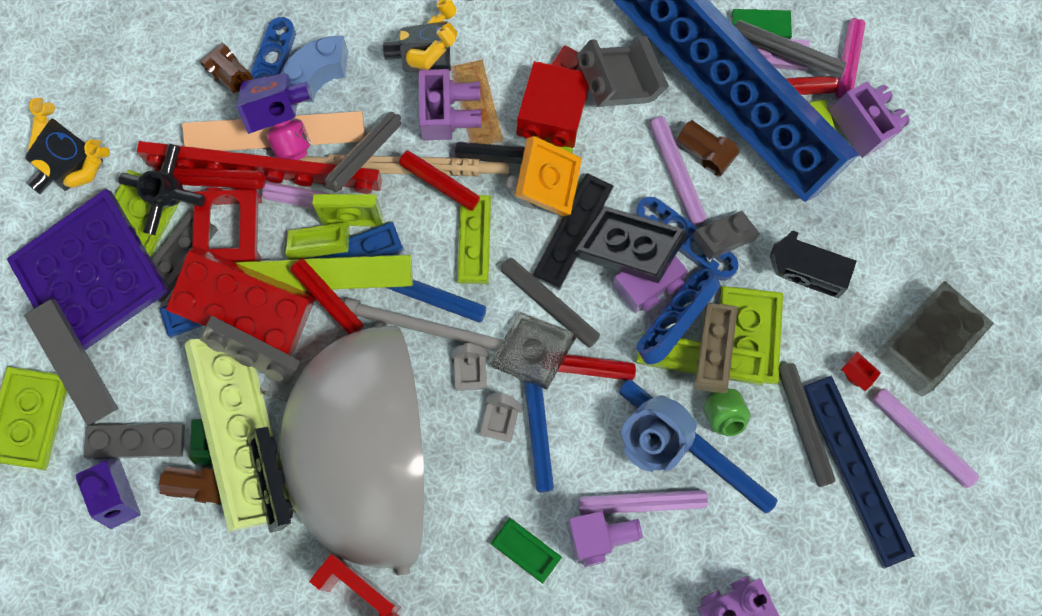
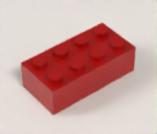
[166,248,316,356]

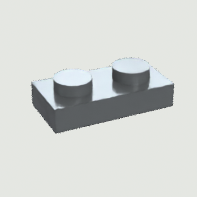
[692,211,760,260]

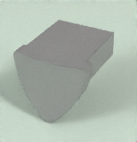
[451,343,489,391]
[480,394,523,443]

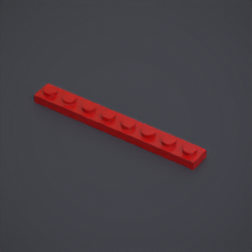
[137,141,382,194]

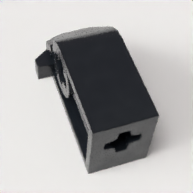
[770,231,857,299]

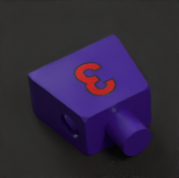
[236,73,312,134]

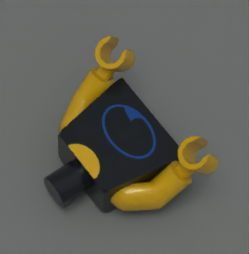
[383,0,458,72]
[25,98,110,195]

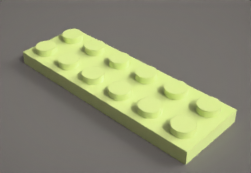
[184,339,289,532]

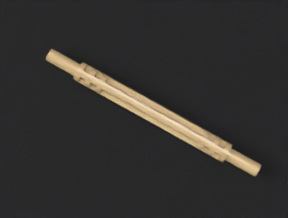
[299,154,509,177]

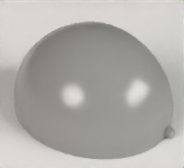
[279,322,424,576]

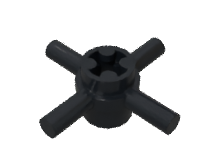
[119,143,206,236]

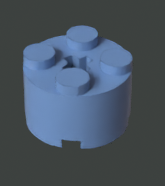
[621,395,697,472]

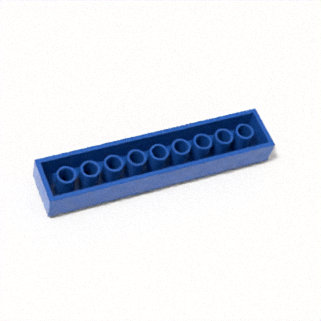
[613,0,859,202]

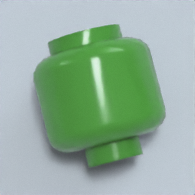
[703,388,751,437]

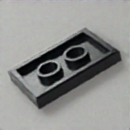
[575,206,687,284]

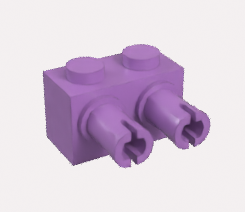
[419,69,482,141]
[828,81,910,158]
[567,511,643,567]
[696,576,779,616]

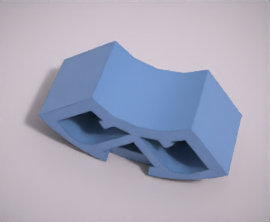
[281,36,348,103]

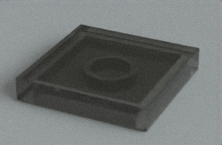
[490,312,576,390]

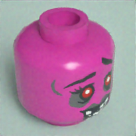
[266,119,311,160]

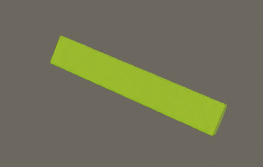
[235,254,413,291]

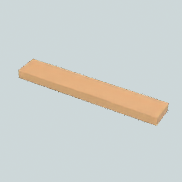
[182,111,365,151]

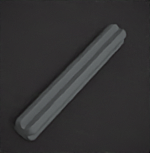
[735,20,846,78]
[325,112,401,192]
[501,257,600,347]
[779,363,835,487]

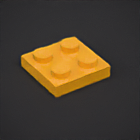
[515,136,582,217]

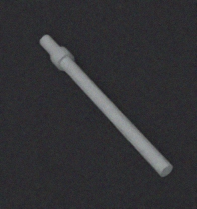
[319,297,503,352]

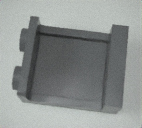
[576,36,669,107]

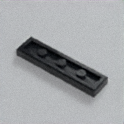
[533,173,614,291]

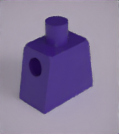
[75,459,141,529]

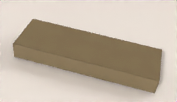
[695,303,738,394]

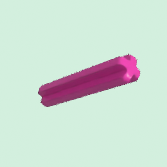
[835,18,866,98]

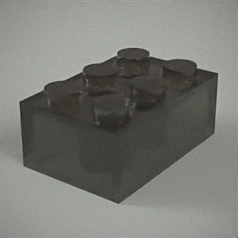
[874,281,994,397]

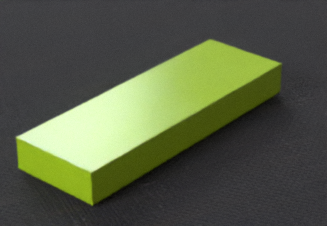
[457,195,491,284]

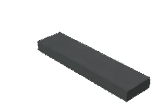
[24,299,119,426]

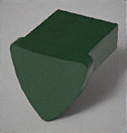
[189,419,213,467]

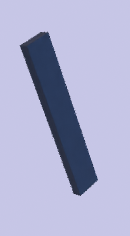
[803,375,915,569]

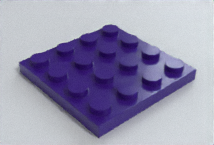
[7,188,170,350]

